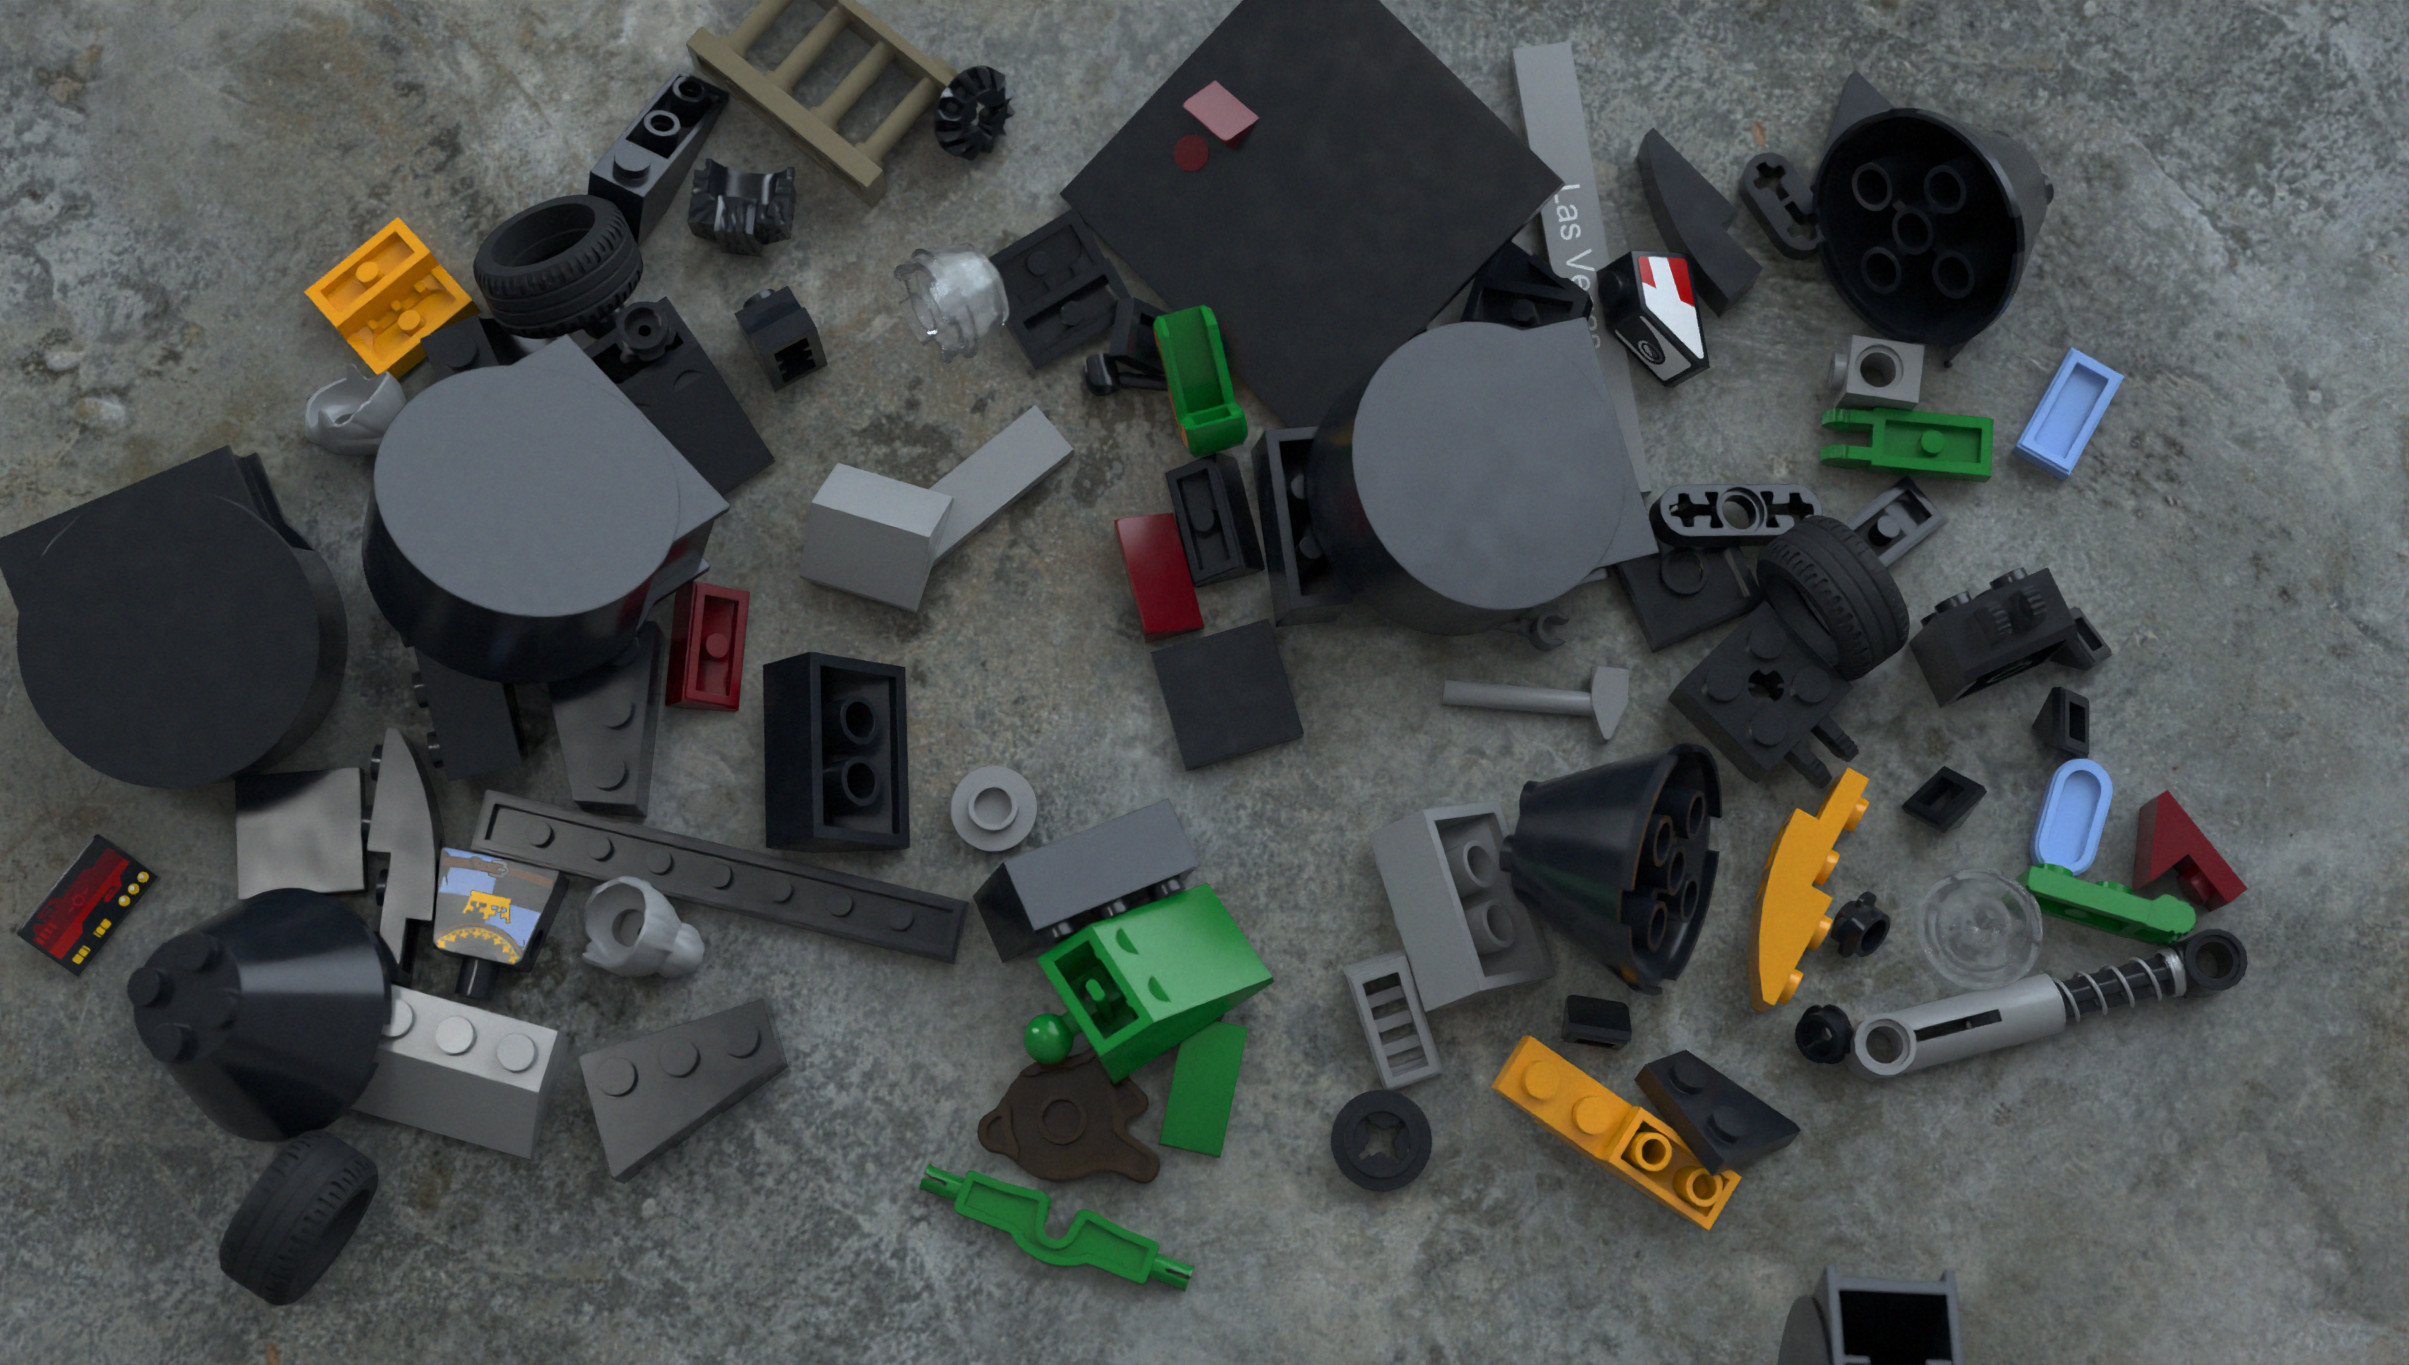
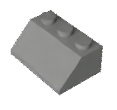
[1368,800,1556,1012]
[350,984,571,1160]

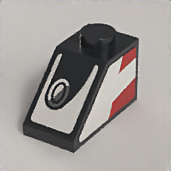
[1596,251,1710,387]

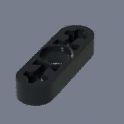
[1648,484,1823,547]

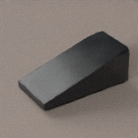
[1843,475,1947,569]

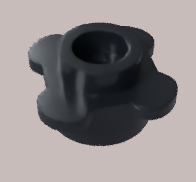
[1831,891,1890,958]

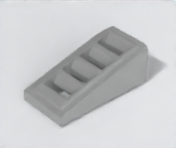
[1342,949,1444,1091]

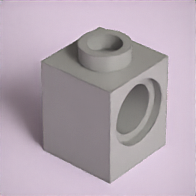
[1827,335,1925,411]

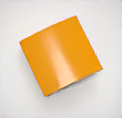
[304,217,481,380]

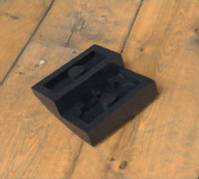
[971,207,1132,370]

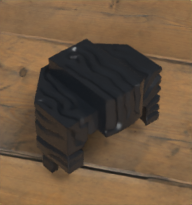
[687,158,797,257]

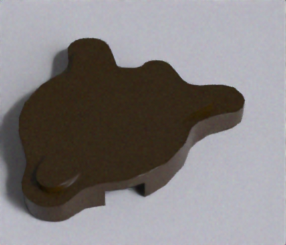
[977,1048,1160,1184]

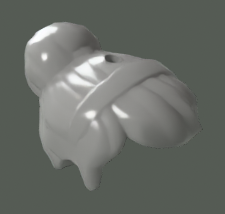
[303,364,407,457]
[581,876,705,979]

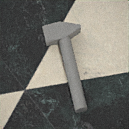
[1442,666,1629,744]

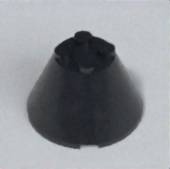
[1812,107,2054,348]
[1499,743,1722,996]
[127,888,392,1143]

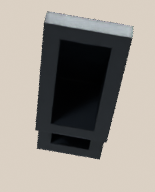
[1636,127,1763,318]

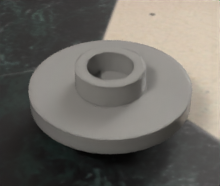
[950,766,1037,853]

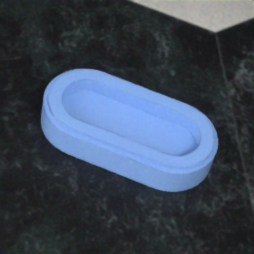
[2029,759,2113,878]

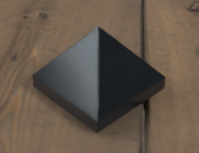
[2050,606,2112,671]
[2032,687,2089,759]
[1901,766,1987,834]

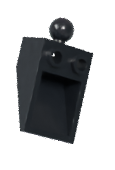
[583,296,775,496]

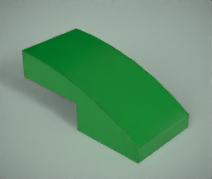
[1159,1020,1248,1158]

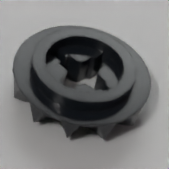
[934,66,1016,161]
[1331,1090,1432,1192]

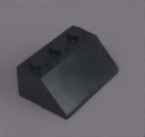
[763,651,910,853]

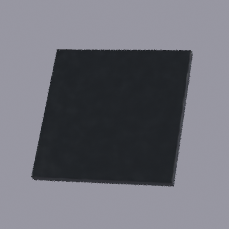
[1059,0,1566,428]

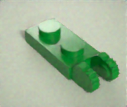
[1820,407,1994,483]
[2008,863,2198,947]

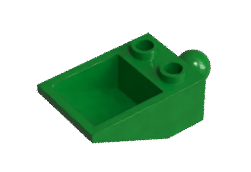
[1023,883,1274,1084]

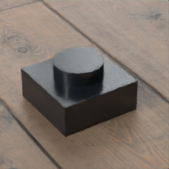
[1108,297,1169,375]

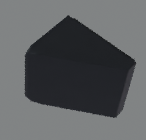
[1560,995,1632,1050]

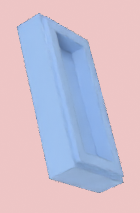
[2011,347,2124,481]

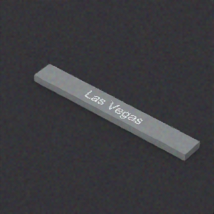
[1510,41,1651,497]

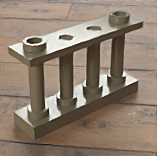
[686,0,959,208]

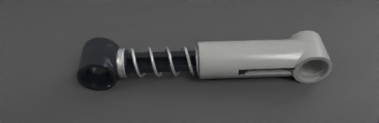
[1844,929,2248,1081]

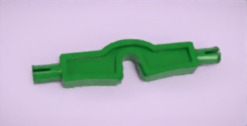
[919,1164,1195,1292]

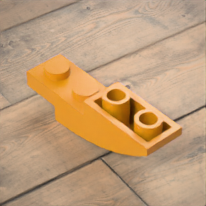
[1748,767,1870,1013]
[1490,1035,1742,1231]

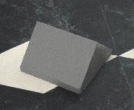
[799,463,954,613]

